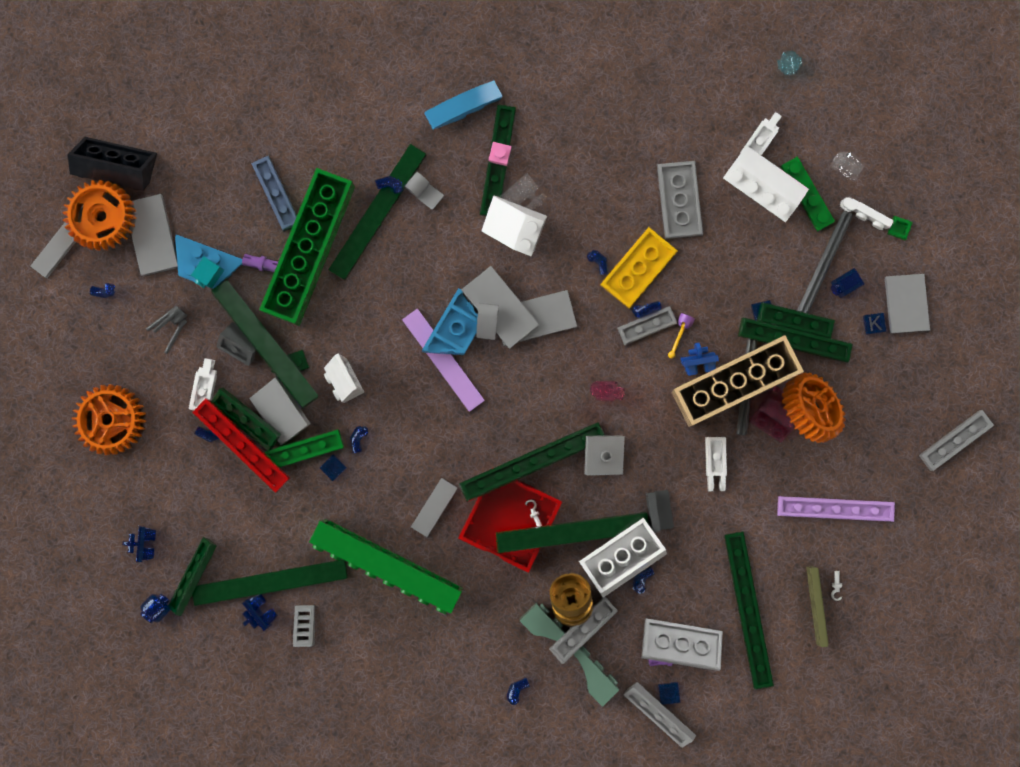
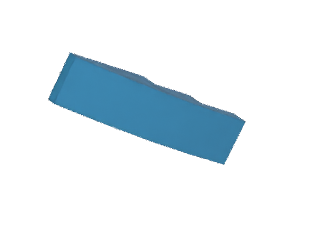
[424,80,503,130]

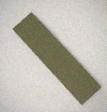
[806,566,829,647]

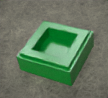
[887,216,913,240]

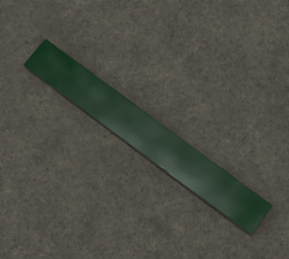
[328,144,426,280]
[211,280,318,409]
[459,422,605,502]
[495,512,648,553]
[724,531,774,690]
[192,559,348,606]

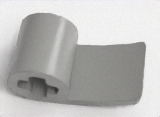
[404,172,444,210]
[476,303,499,340]

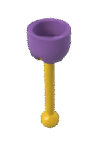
[668,313,695,359]

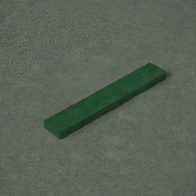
[480,105,516,216]
[738,317,853,363]

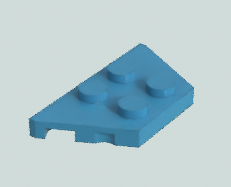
[175,235,242,289]
[422,288,478,355]

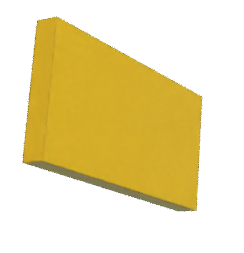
[600,227,678,309]

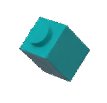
[191,256,224,289]

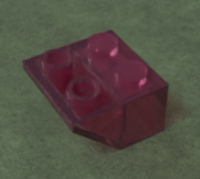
[749,386,795,443]

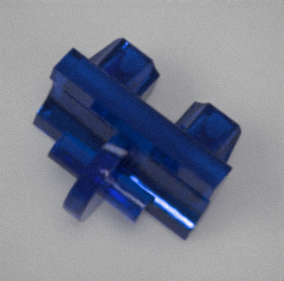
[122,525,156,562]
[242,594,278,631]

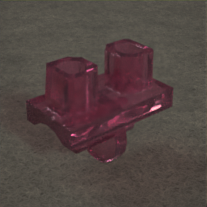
[590,381,625,402]

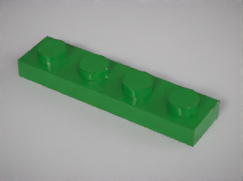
[780,156,835,232]
[264,429,344,468]

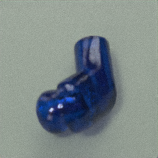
[375,176,403,193]
[194,426,219,442]
[350,426,368,453]
[632,566,655,594]

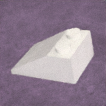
[482,195,547,256]
[324,353,364,403]

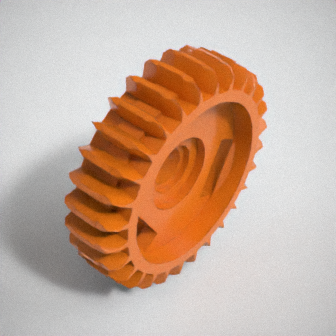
[62,180,137,251]
[782,373,846,443]
[72,384,146,455]

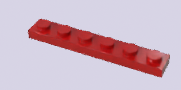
[192,398,290,493]

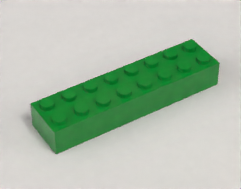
[259,168,355,326]
[309,519,463,614]

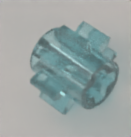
[777,51,802,75]

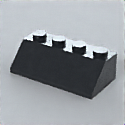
[67,137,157,191]

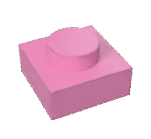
[488,142,511,166]

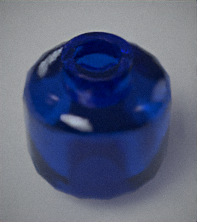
[140,593,170,623]

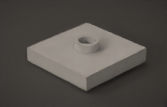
[585,435,625,475]

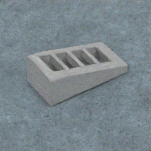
[293,605,315,647]

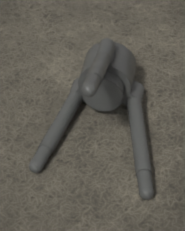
[146,306,187,354]

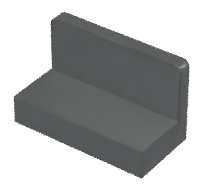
[216,323,257,366]
[645,490,674,532]

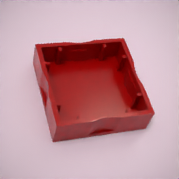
[458,468,562,573]

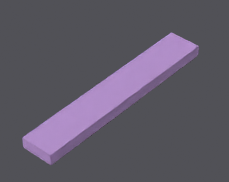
[402,309,485,412]
[777,496,895,522]

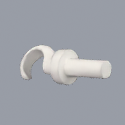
[525,499,542,527]
[831,571,842,601]

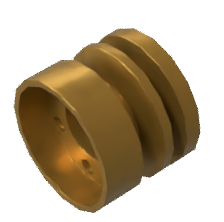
[549,573,593,626]

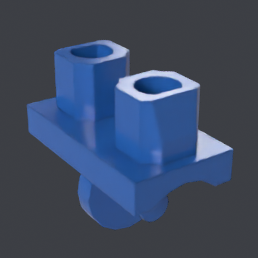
[680,343,719,376]

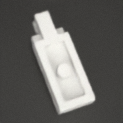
[740,112,782,155]
[189,358,217,410]

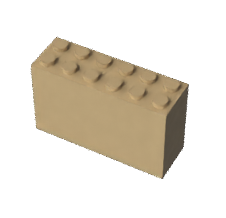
[672,335,804,427]

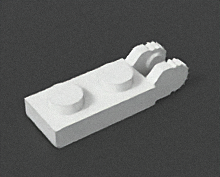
[840,197,893,230]
[705,437,727,491]

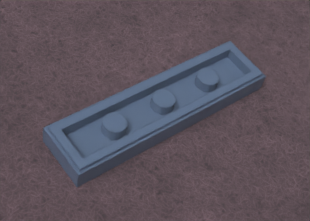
[251,156,297,231]

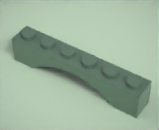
[520,602,619,707]

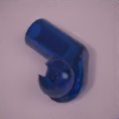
[587,250,609,275]
[90,283,116,298]
[632,301,662,318]
[507,677,530,705]

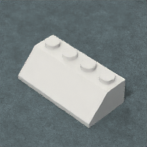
[723,145,809,222]
[579,518,667,597]

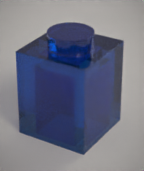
[830,268,865,298]

